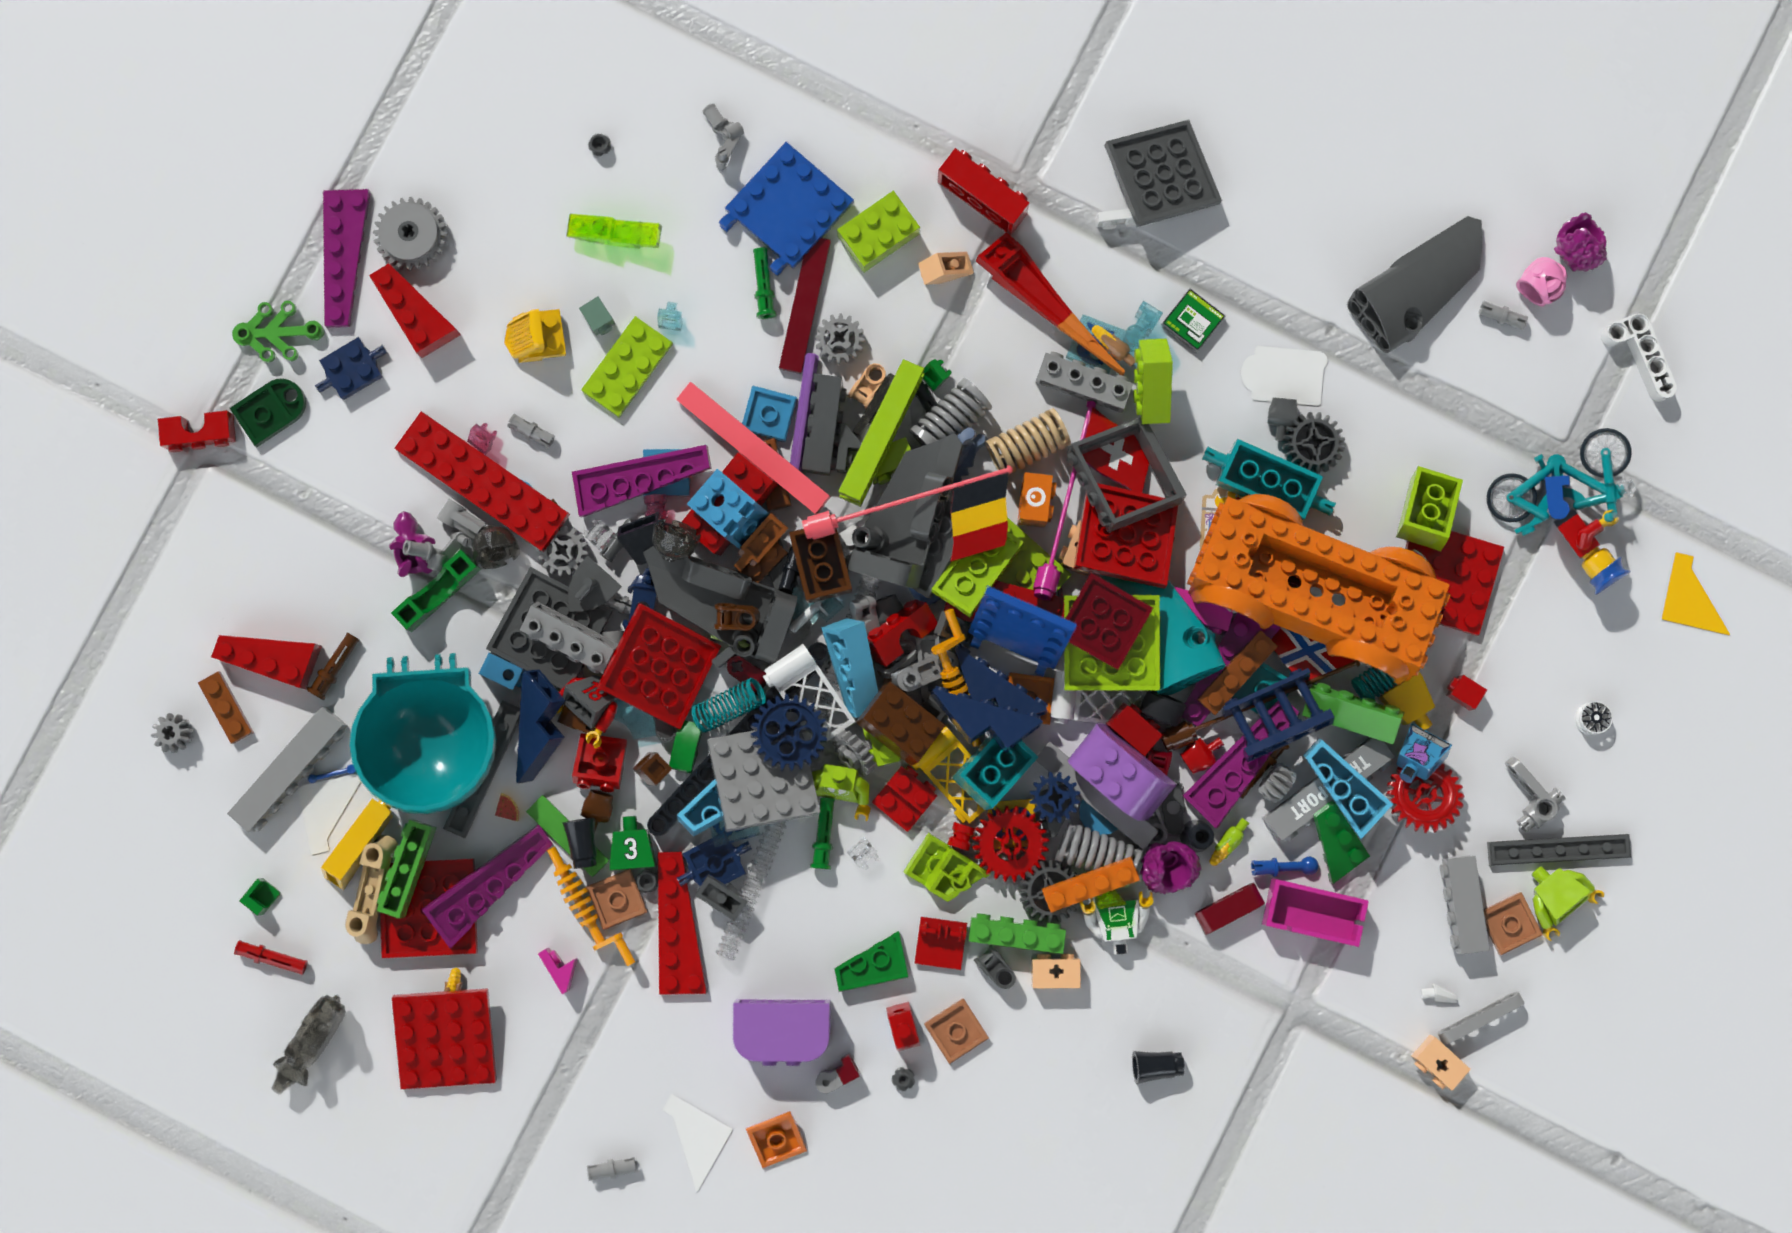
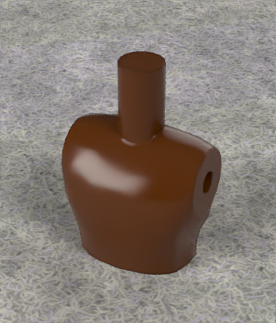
[580,789,613,832]

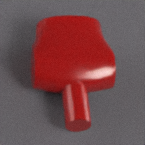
[1180,737,1224,775]

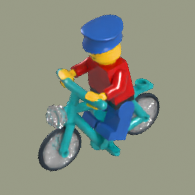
[1486,428,1637,595]

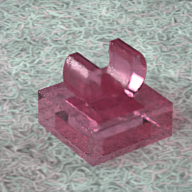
[467,423,497,455]

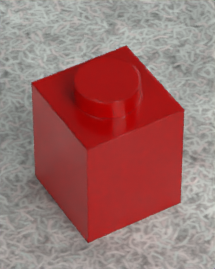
[1446,675,1487,711]

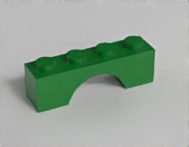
[391,549,481,632]

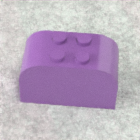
[1068,723,1177,821]
[733,999,831,1066]

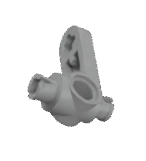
[890,651,959,693]
[1505,756,1566,833]

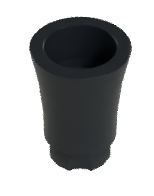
[562,817,597,869]
[1180,820,1214,853]
[1132,1051,1185,1084]

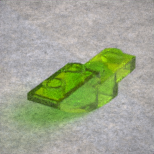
[566,214,662,249]

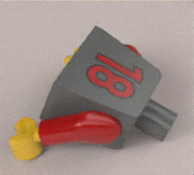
[556,675,618,748]

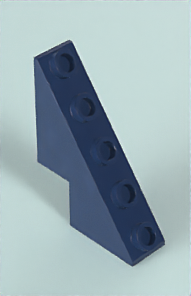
[954,644,1048,716]
[516,669,566,784]
[931,686,1043,753]

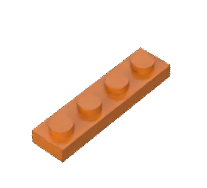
[1042,856,1140,912]

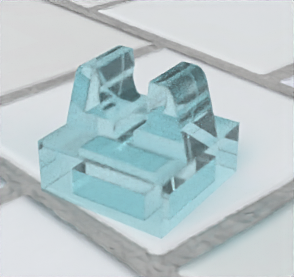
[657,302,683,331]

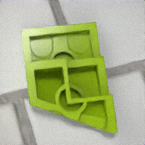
[903,832,990,902]

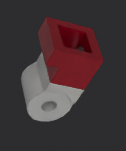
[816,1053,861,1093]

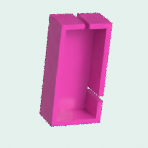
[1262,878,1369,947]

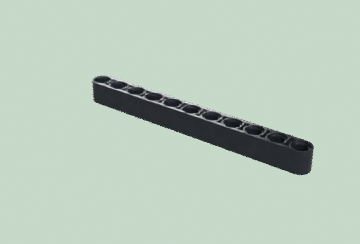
[647,642,830,836]

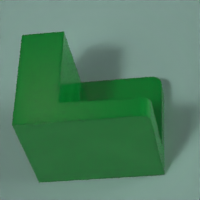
[239,878,280,916]

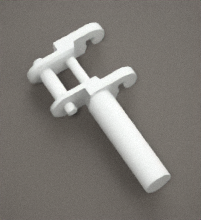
[788,596,843,634]

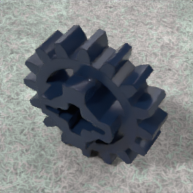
[1029,772,1081,823]

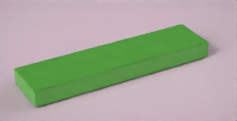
[526,795,610,877]

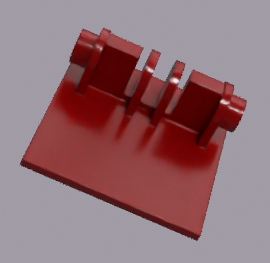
[914,917,967,970]

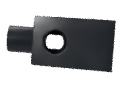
[617,512,669,565]

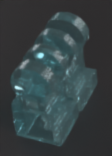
[1122,301,1163,352]

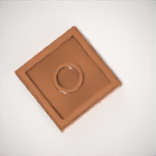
[586,869,648,930]
[1484,892,1543,955]
[924,998,989,1064]

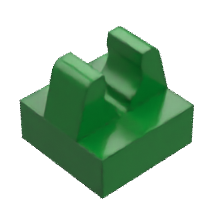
[923,359,952,391]

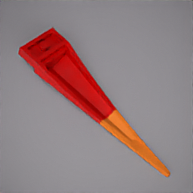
[976,232,1125,376]

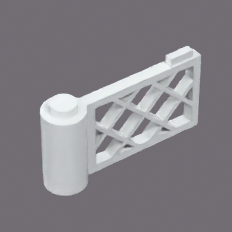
[763,644,856,745]
[1050,671,1147,724]

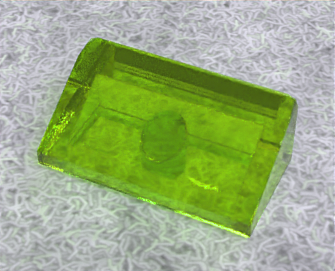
[1093,889,1126,909]

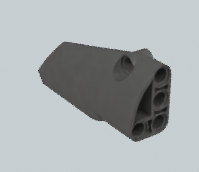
[1347,216,1482,353]
[847,433,963,589]
[643,544,797,664]

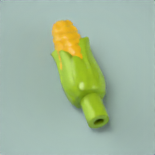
[1209,818,1250,866]

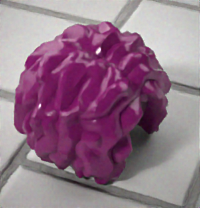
[1554,212,1607,272]
[1139,841,1202,895]

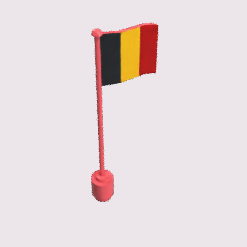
[802,465,1013,562]

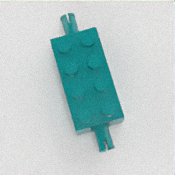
[1202,439,1336,521]

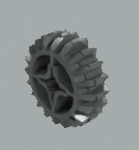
[1282,412,1345,474]
[1018,859,1079,923]

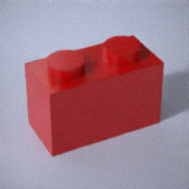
[1106,702,1163,756]

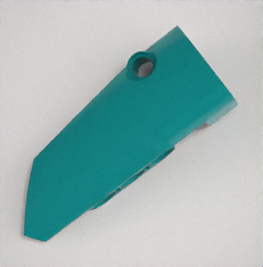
[1100,575,1226,695]

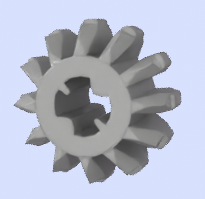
[151,713,193,753]
[1258,763,1297,803]

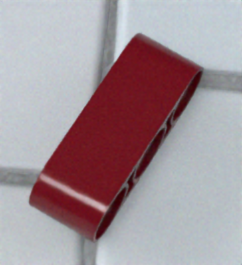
[1194,882,1265,935]

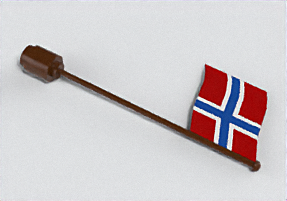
[1161,627,1361,751]

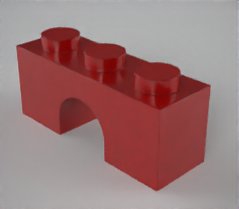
[157,410,236,452]
[867,599,937,666]

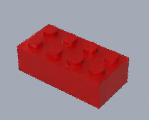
[938,148,1029,236]
[679,452,779,556]

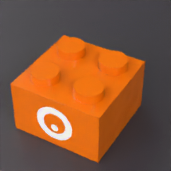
[1017,472,1056,528]

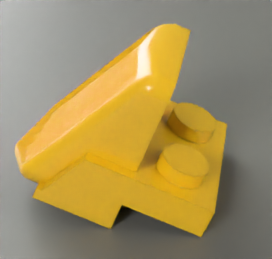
[504,309,566,363]

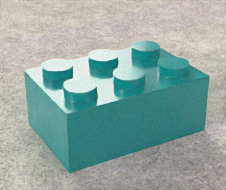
[952,735,1039,810]

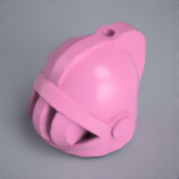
[1516,257,1567,307]

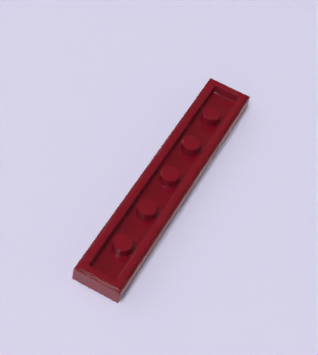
[779,238,831,374]

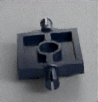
[315,337,388,401]
[676,832,752,886]

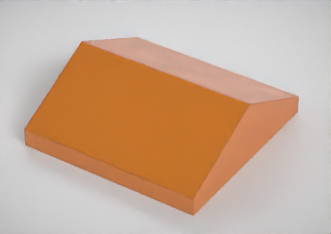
[746,1111,807,1168]

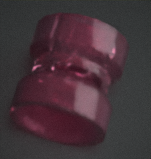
[643,494,668,520]

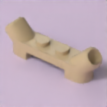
[345,835,398,944]

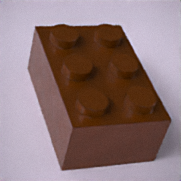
[789,528,852,604]
[856,681,945,766]

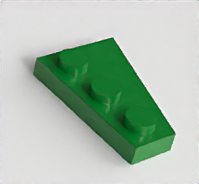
[1313,800,1370,884]
[834,930,909,992]

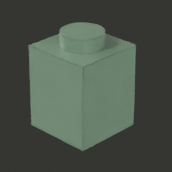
[579,296,616,336]

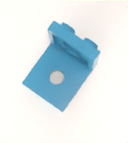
[687,469,769,549]

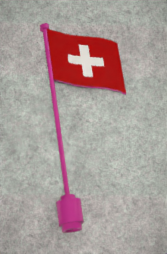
[1033,401,1149,600]

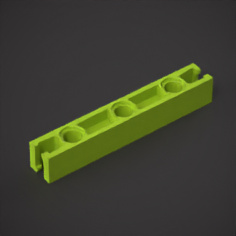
[838,359,925,507]

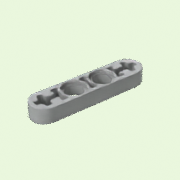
[1437,992,1524,1045]

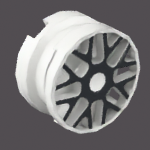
[1575,701,1613,735]

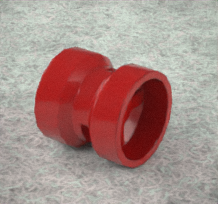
[947,822,975,851]

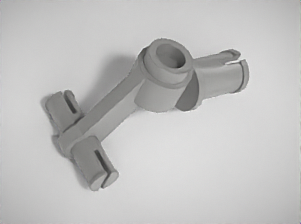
[702,104,744,171]
[403,530,472,571]

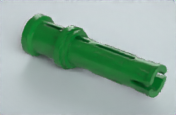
[753,247,777,319]
[810,798,835,870]

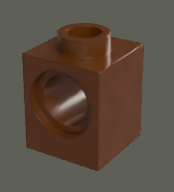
[632,752,672,786]

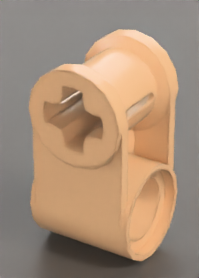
[847,363,886,409]

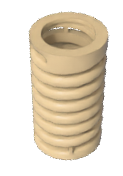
[985,408,1071,476]

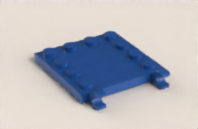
[718,142,854,277]
[968,586,1077,677]

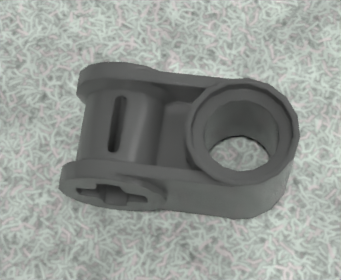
[974,944,1016,989]

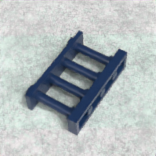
[1222,668,1335,763]

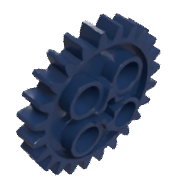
[750,694,828,772]

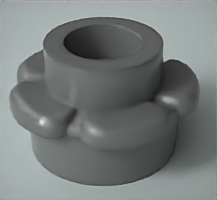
[588,134,611,156]
[636,870,658,893]
[892,1067,915,1091]

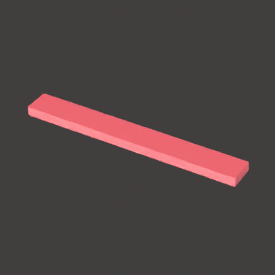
[676,382,831,514]

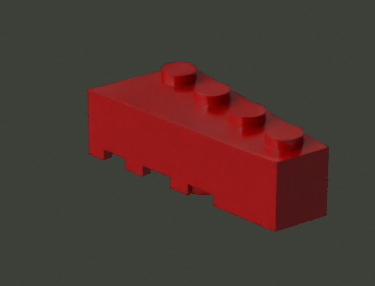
[369,263,461,358]
[211,635,322,689]

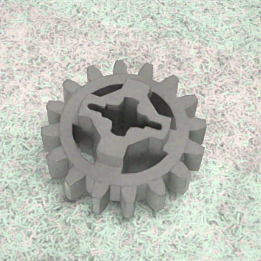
[815,313,865,365]
[537,526,589,577]
[832,729,876,777]

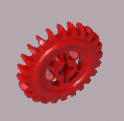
[1386,763,1465,834]
[972,805,1049,883]

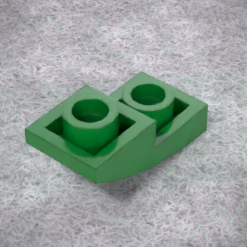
[669,721,703,773]

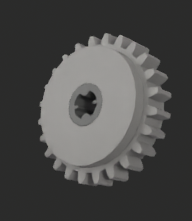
[373,197,448,271]

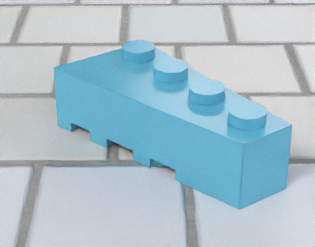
[821,618,878,718]
[1303,738,1393,839]
[677,779,724,836]

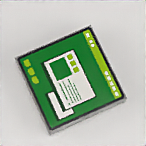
[1161,288,1226,353]

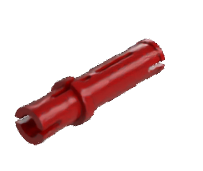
[234,940,308,975]

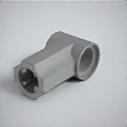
[437,499,487,541]

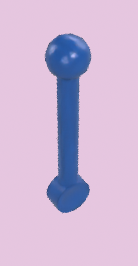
[308,765,356,783]

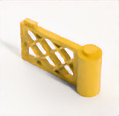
[912,722,984,824]

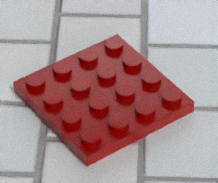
[1074,483,1178,589]
[1405,531,1504,636]
[597,603,721,729]
[380,859,478,958]
[392,988,497,1090]

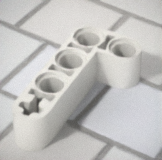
[1601,313,1677,402]

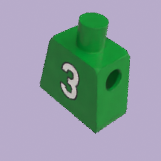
[609,816,657,870]

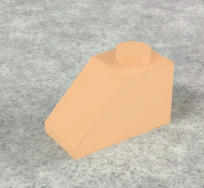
[918,252,974,285]

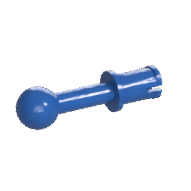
[1251,856,1319,877]

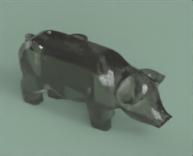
[271,995,346,1095]

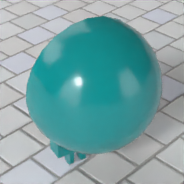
[349,653,496,814]

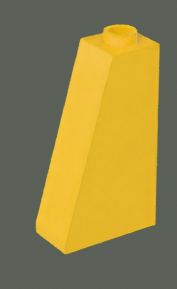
[321,798,393,890]

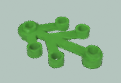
[232,301,324,363]

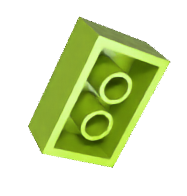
[837,190,920,273]
[1133,338,1173,424]
[1396,466,1463,551]

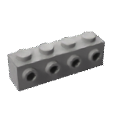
[1035,352,1133,413]
[520,602,618,674]
[1440,856,1490,954]

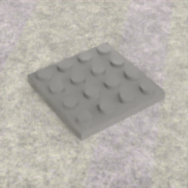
[707,724,820,832]

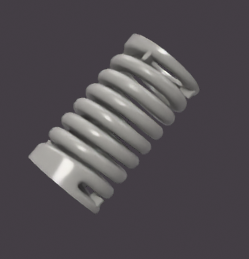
[909,378,992,446]
[1055,821,1142,888]

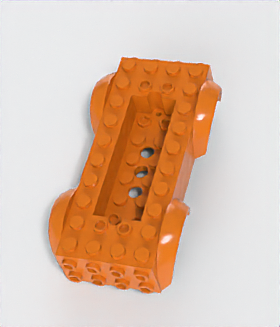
[1187,494,1450,685]

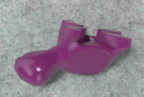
[389,511,436,577]

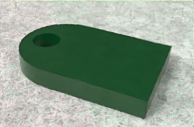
[230,379,306,447]

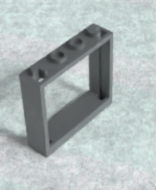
[1067,417,1187,533]

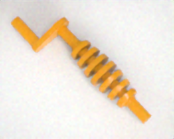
[931,609,981,747]
[547,846,635,966]

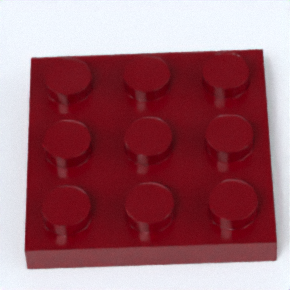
[1065,573,1153,670]

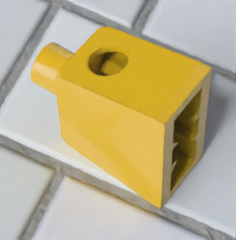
[1378,672,1435,730]

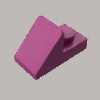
[538,948,577,994]

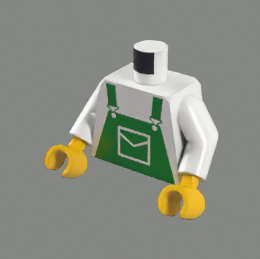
[1079,891,1153,954]

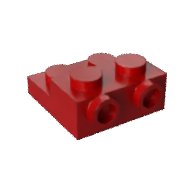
[572,733,627,792]
[872,766,937,832]

